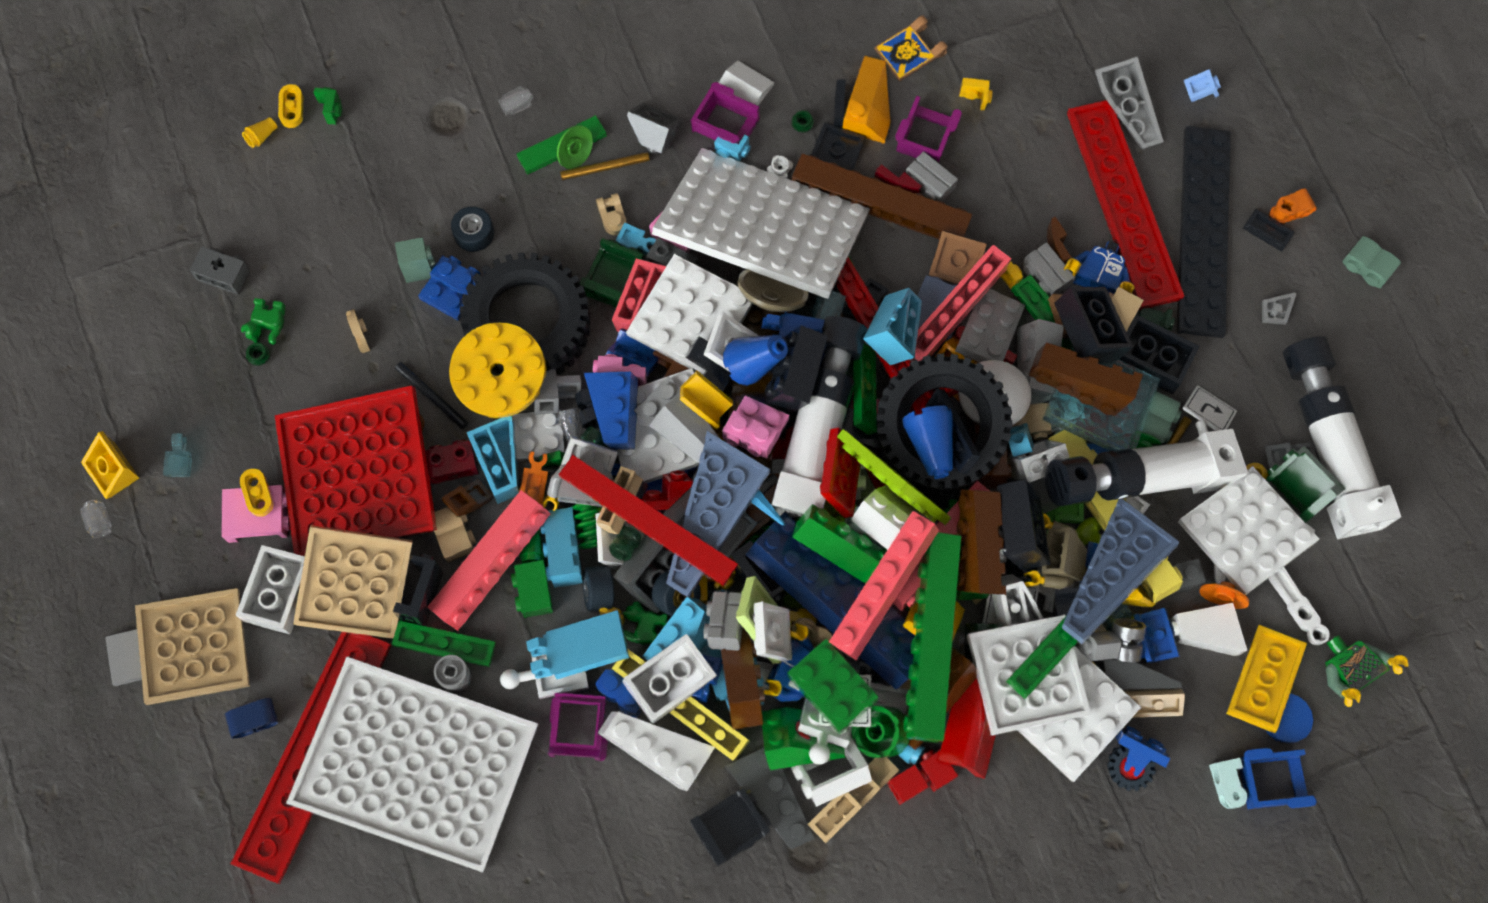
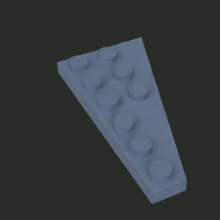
[666,431,770,598]
[1062,499,1179,644]

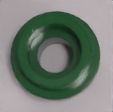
[791,110,814,133]
[246,343,270,366]

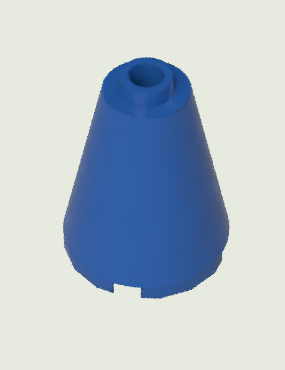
[723,335,788,385]
[902,406,953,479]

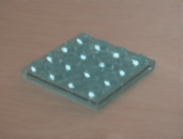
[1042,343,1160,451]

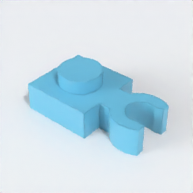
[615,222,657,256]

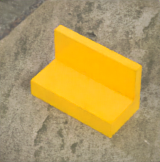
[680,371,733,429]

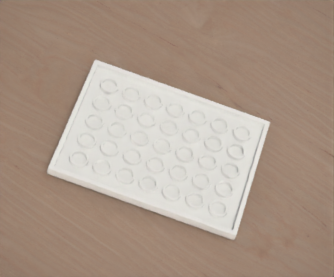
[652,148,869,299]
[287,657,538,872]

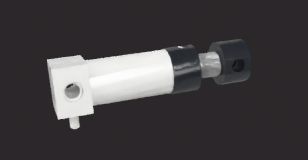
[771,316,868,521]
[1282,336,1402,540]
[1045,420,1248,507]

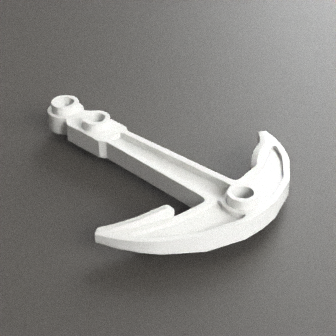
[1214,523,1330,645]

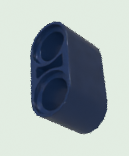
[225,698,279,739]

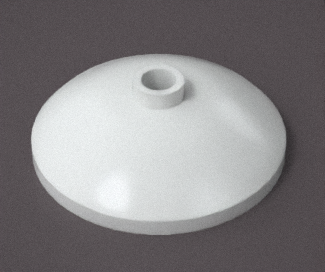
[959,360,1031,425]

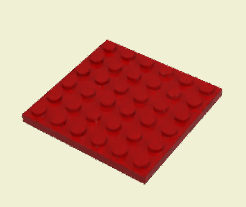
[275,386,437,556]

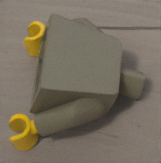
[1023,513,1087,589]

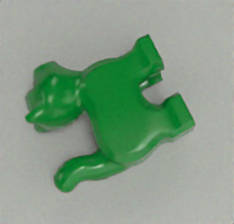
[241,298,286,345]
[623,601,668,645]

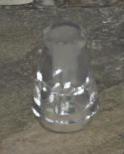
[557,408,581,444]

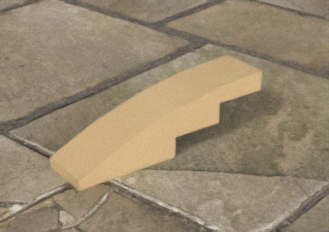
[808,757,899,843]

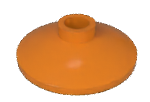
[1199,581,1250,609]

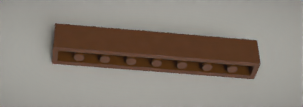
[792,154,972,240]

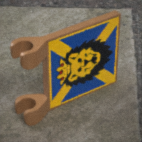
[875,16,948,81]

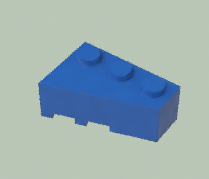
[584,372,638,450]

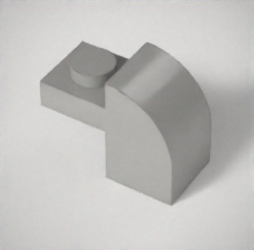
[534,369,581,415]

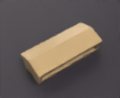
[596,466,643,534]

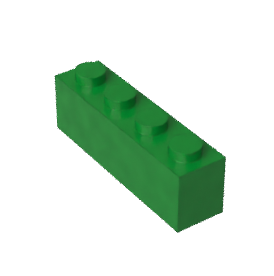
[793,504,887,584]

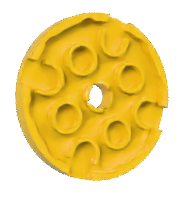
[449,322,546,418]

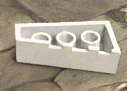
[598,711,715,791]

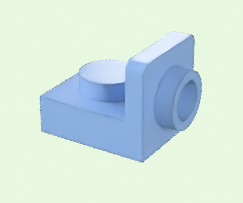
[1184,70,1221,102]

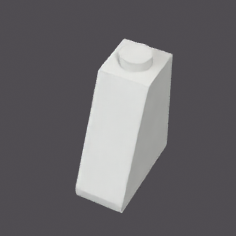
[1170,603,1247,656]

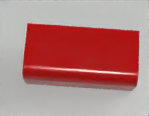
[938,678,996,779]

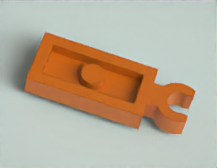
[519,451,548,505]

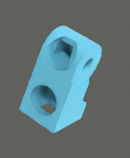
[1009,423,1034,457]

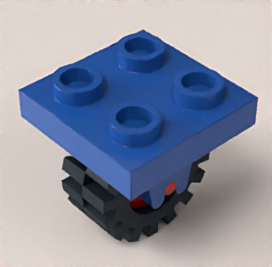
[1107,725,1170,791]

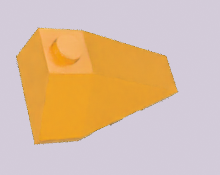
[843,56,891,143]

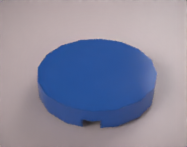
[1265,693,1313,743]

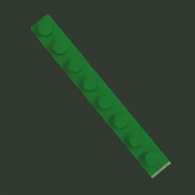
[904,532,961,742]

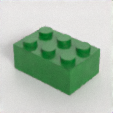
[787,639,878,735]

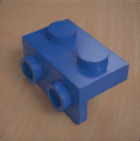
[606,328,658,376]
[1133,608,1180,664]

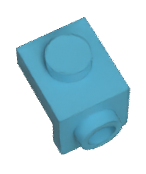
[714,135,751,162]

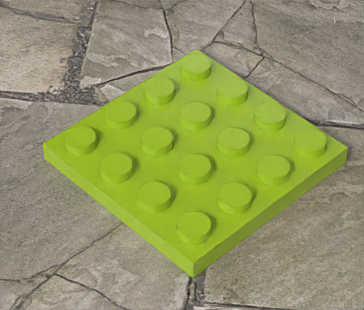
[837,429,951,525]

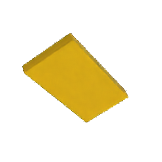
[1226,625,1307,733]

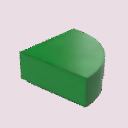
[539,450,565,467]

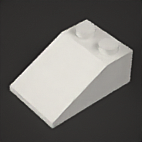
[851,485,925,550]
[623,634,717,724]

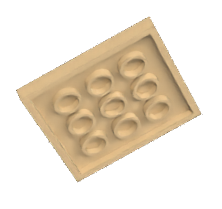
[293,525,412,638]
[135,588,250,705]

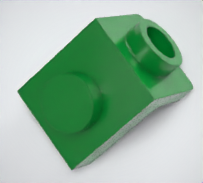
[314,87,342,125]

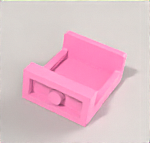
[222,485,290,543]

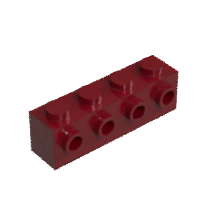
[425,440,479,485]

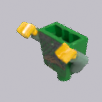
[1325,635,1408,707]

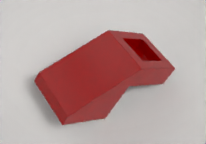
[642,470,693,510]

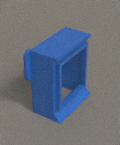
[1240,748,1316,810]

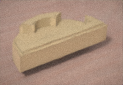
[346,309,370,353]

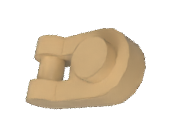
[596,193,626,235]

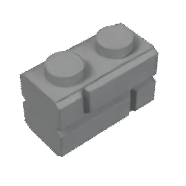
[906,152,958,202]
[1022,243,1076,298]
[703,592,743,650]

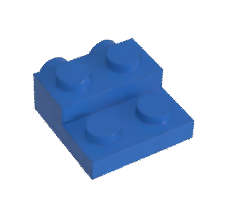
[418,255,481,321]

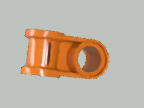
[1269,188,1317,224]

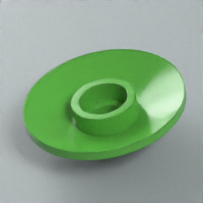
[557,125,593,169]

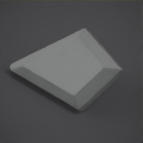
[1262,293,1296,325]

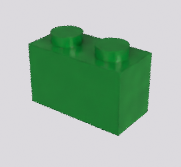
[511,560,553,618]

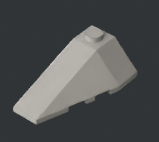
[1095,57,1164,149]

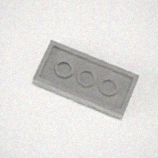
[955,289,1025,362]

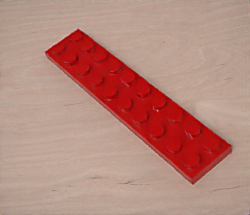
[1067,100,1185,310]
[231,632,392,884]

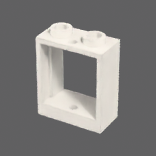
[1007,439,1070,483]
[791,736,872,807]

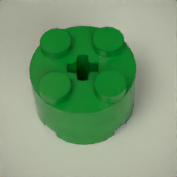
[851,706,910,758]

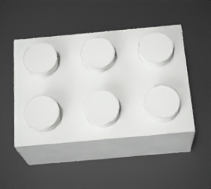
[235,545,305,635]

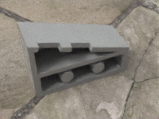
[1016,319,1064,398]

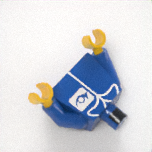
[1063,241,1134,294]
[764,623,815,702]

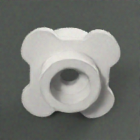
[767,155,793,178]

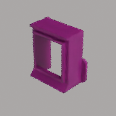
[691,82,760,145]
[895,96,962,163]
[548,693,608,761]

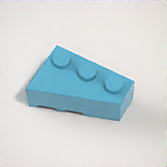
[863,288,922,365]
[467,416,520,504]
[540,507,583,588]
[643,597,710,661]

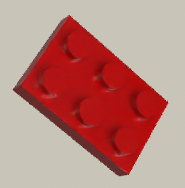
[820,427,861,518]

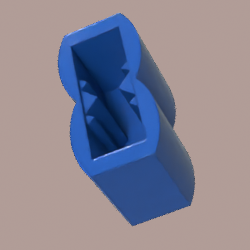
[595,669,642,718]

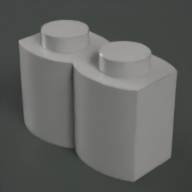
[1074,624,1122,661]

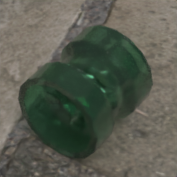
[609,526,641,561]

